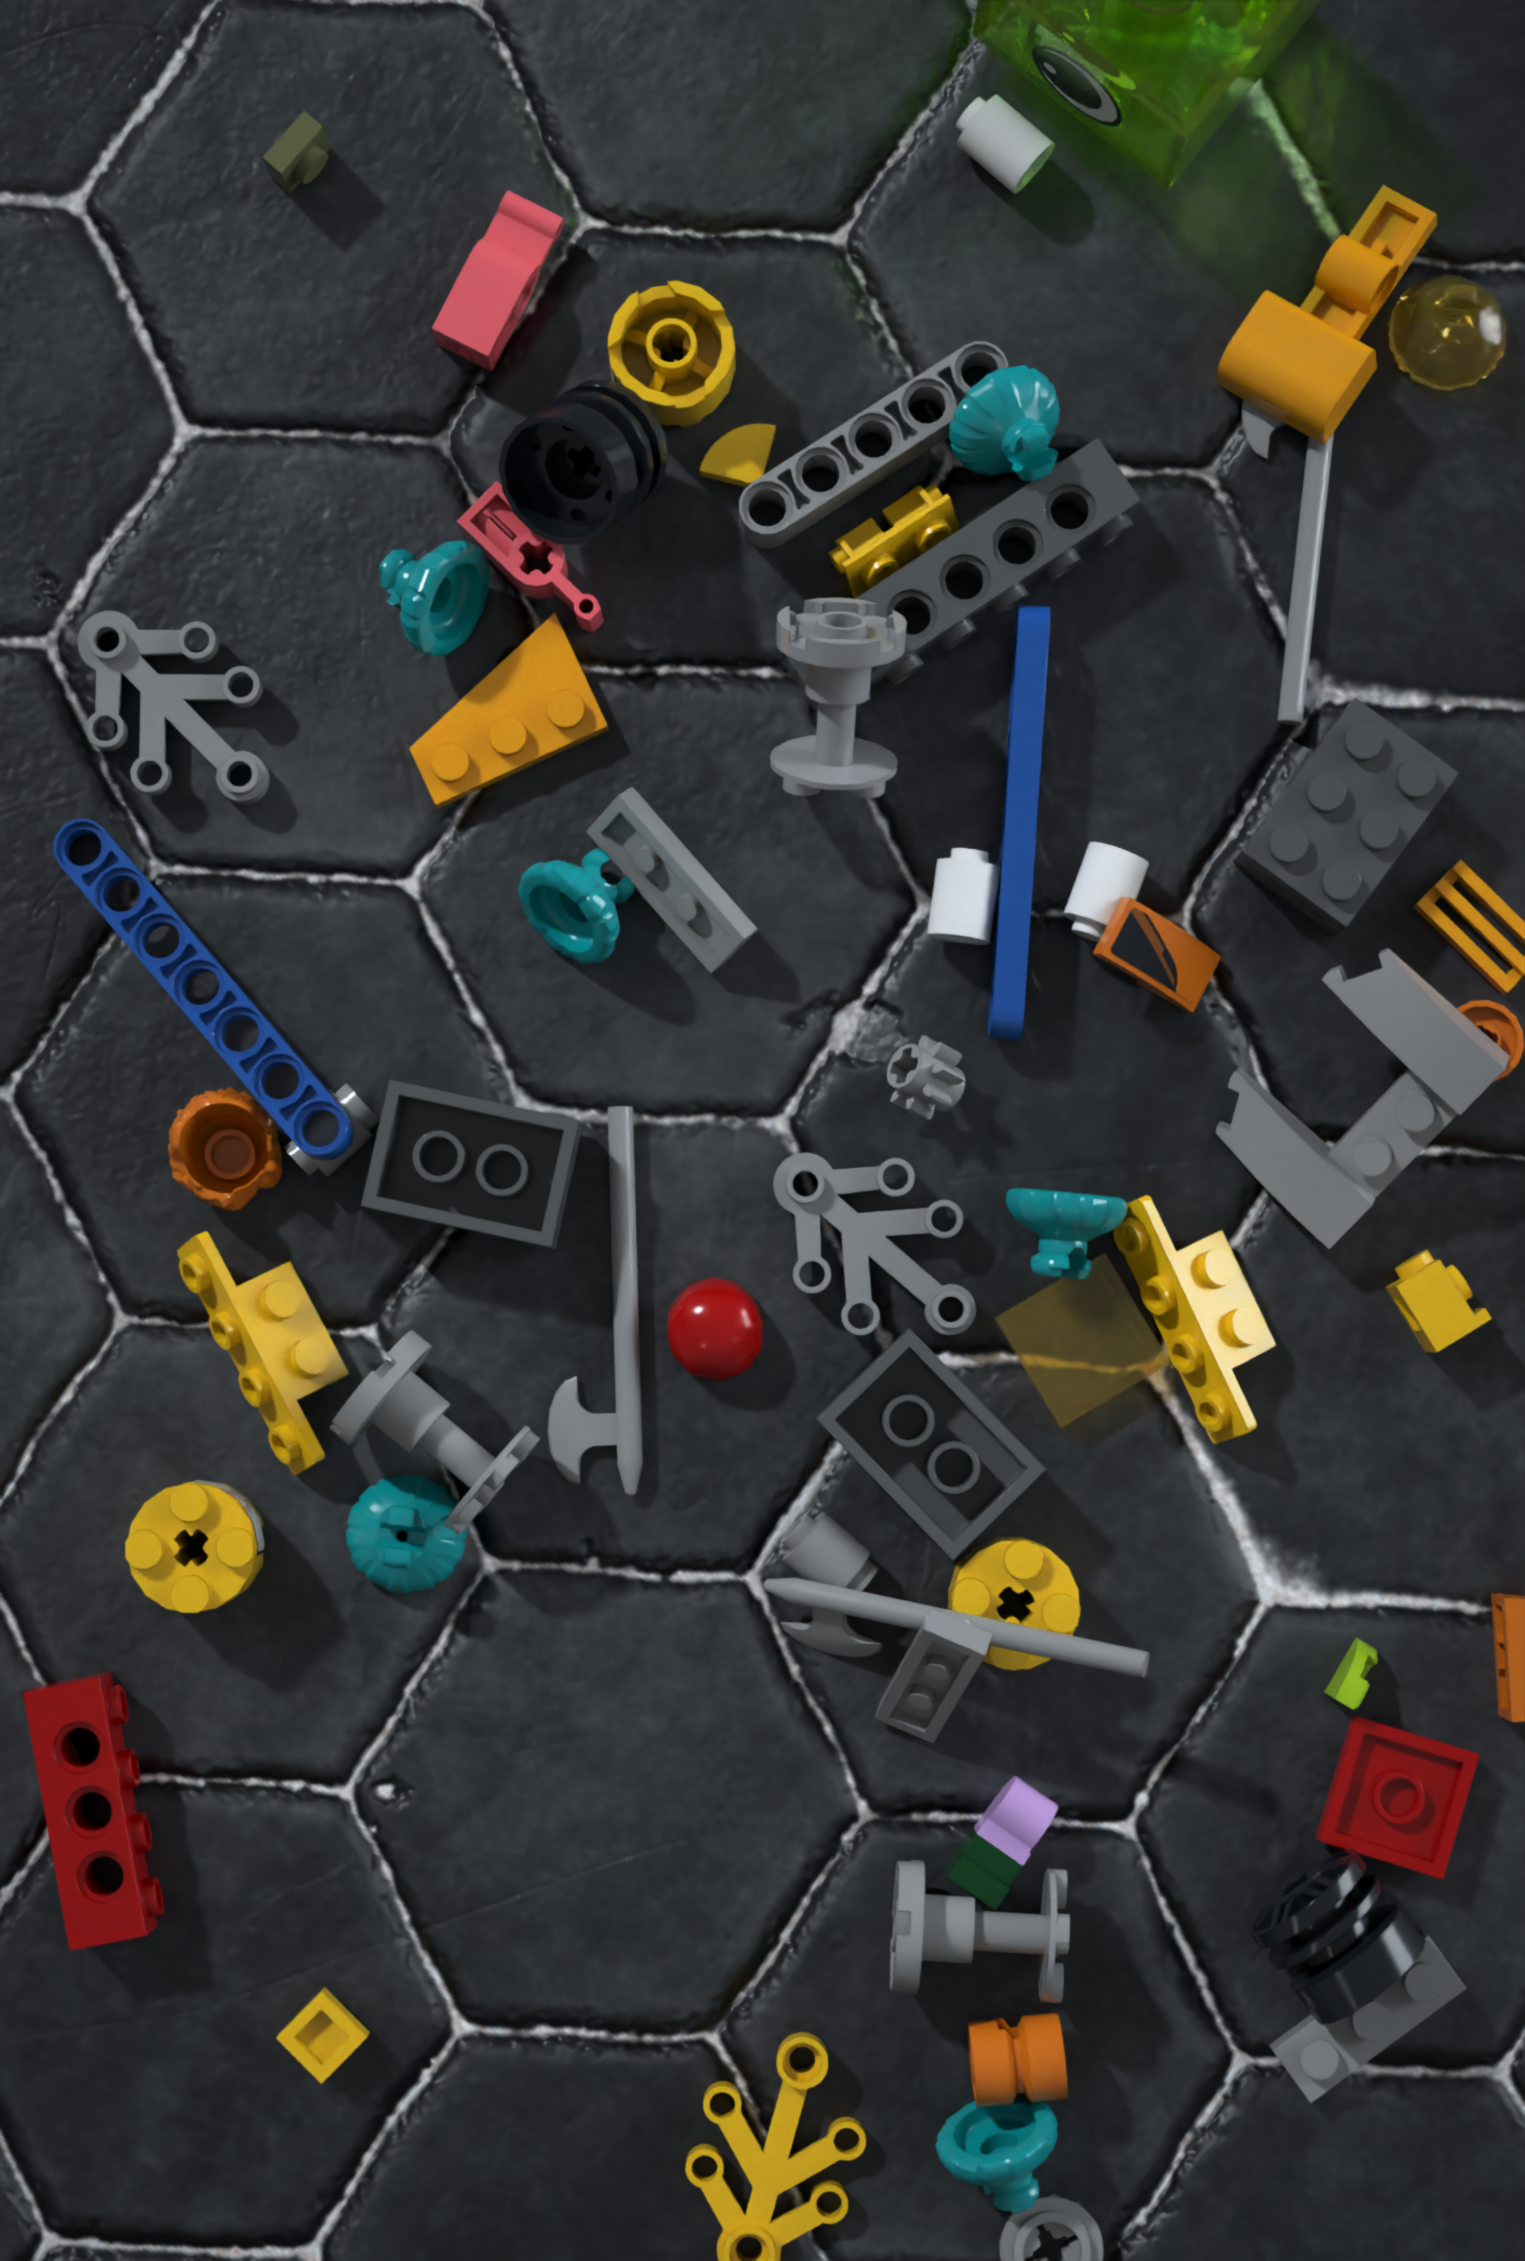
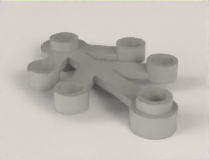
[77,611,270,805]
[773,1153,976,1335]

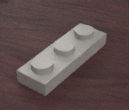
[586,787,758,973]
[874,1608,993,1743]
[1269,1931,1467,2103]

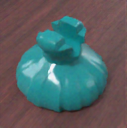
[949,365,1060,482]
[379,540,490,657]
[518,848,635,964]
[1006,1188,1128,1280]
[346,1474,467,1594]
[935,2094,1058,2214]

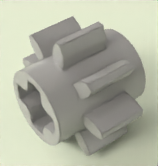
[887,1035,965,1120]

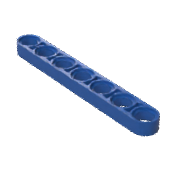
[988,605,1050,1041]
[53,818,354,1161]

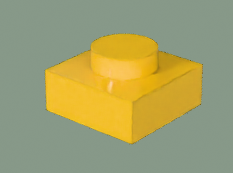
[276,1987,370,2084]

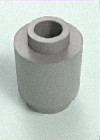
[284,1083,380,1177]
[781,1512,878,1591]

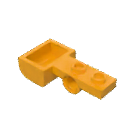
[1217,185,1437,445]

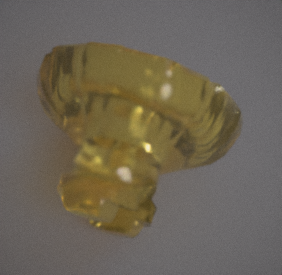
[1388,274,1507,391]

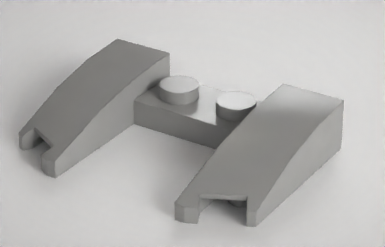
[1215,948,1510,1249]

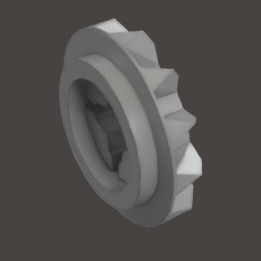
[999,2193,1103,2261]

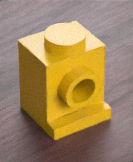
[1385,1249,1492,1353]

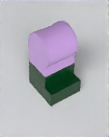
[944,1776,1058,1911]

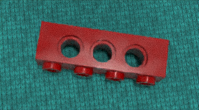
[23,1672,164,1951]

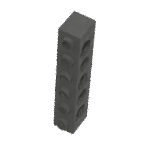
[781,438,1141,714]

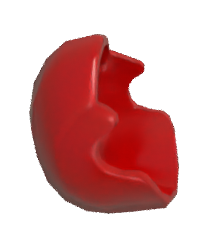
[667,1277,763,1381]

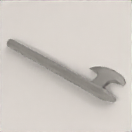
[1242,399,1334,725]
[547,1106,643,1496]
[763,1578,1149,1678]

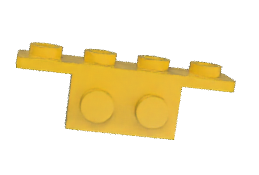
[1112,1195,1277,1444]
[177,1231,349,1475]

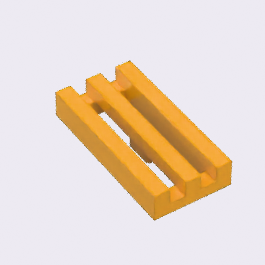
[1412,859,1525,995]

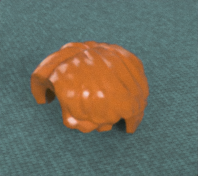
[168,1087,283,1211]

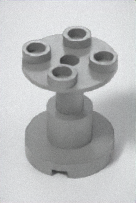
[770,598,907,798]
[329,1329,540,1536]
[890,1860,1070,2003]

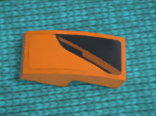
[1092,897,1221,1013]

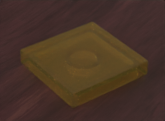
[994,1253,1170,1428]

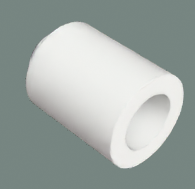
[956,94,1055,194]
[1063,842,1149,942]
[927,848,1000,945]

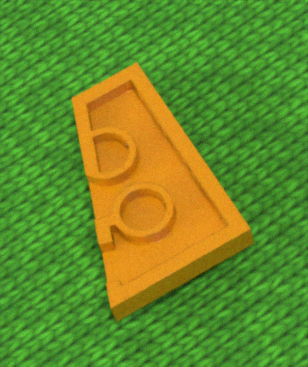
[409,613,609,809]

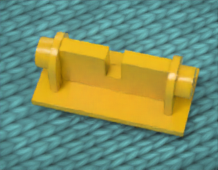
[828,483,960,598]

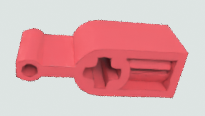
[432,190,565,372]
[457,481,604,633]

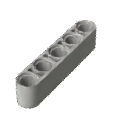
[739,341,1008,548]

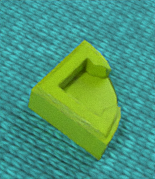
[1324,1637,1378,1710]

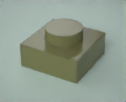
[262,111,331,194]

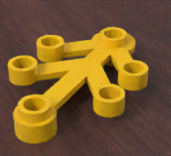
[685,2032,866,2261]

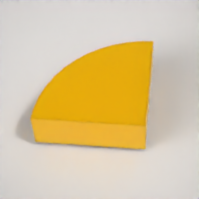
[699,424,776,488]

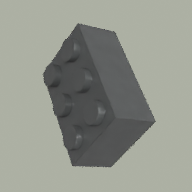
[1233,697,1459,936]
[361,1079,583,1249]
[815,1328,1046,1560]

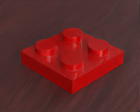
[1315,1714,1480,1879]

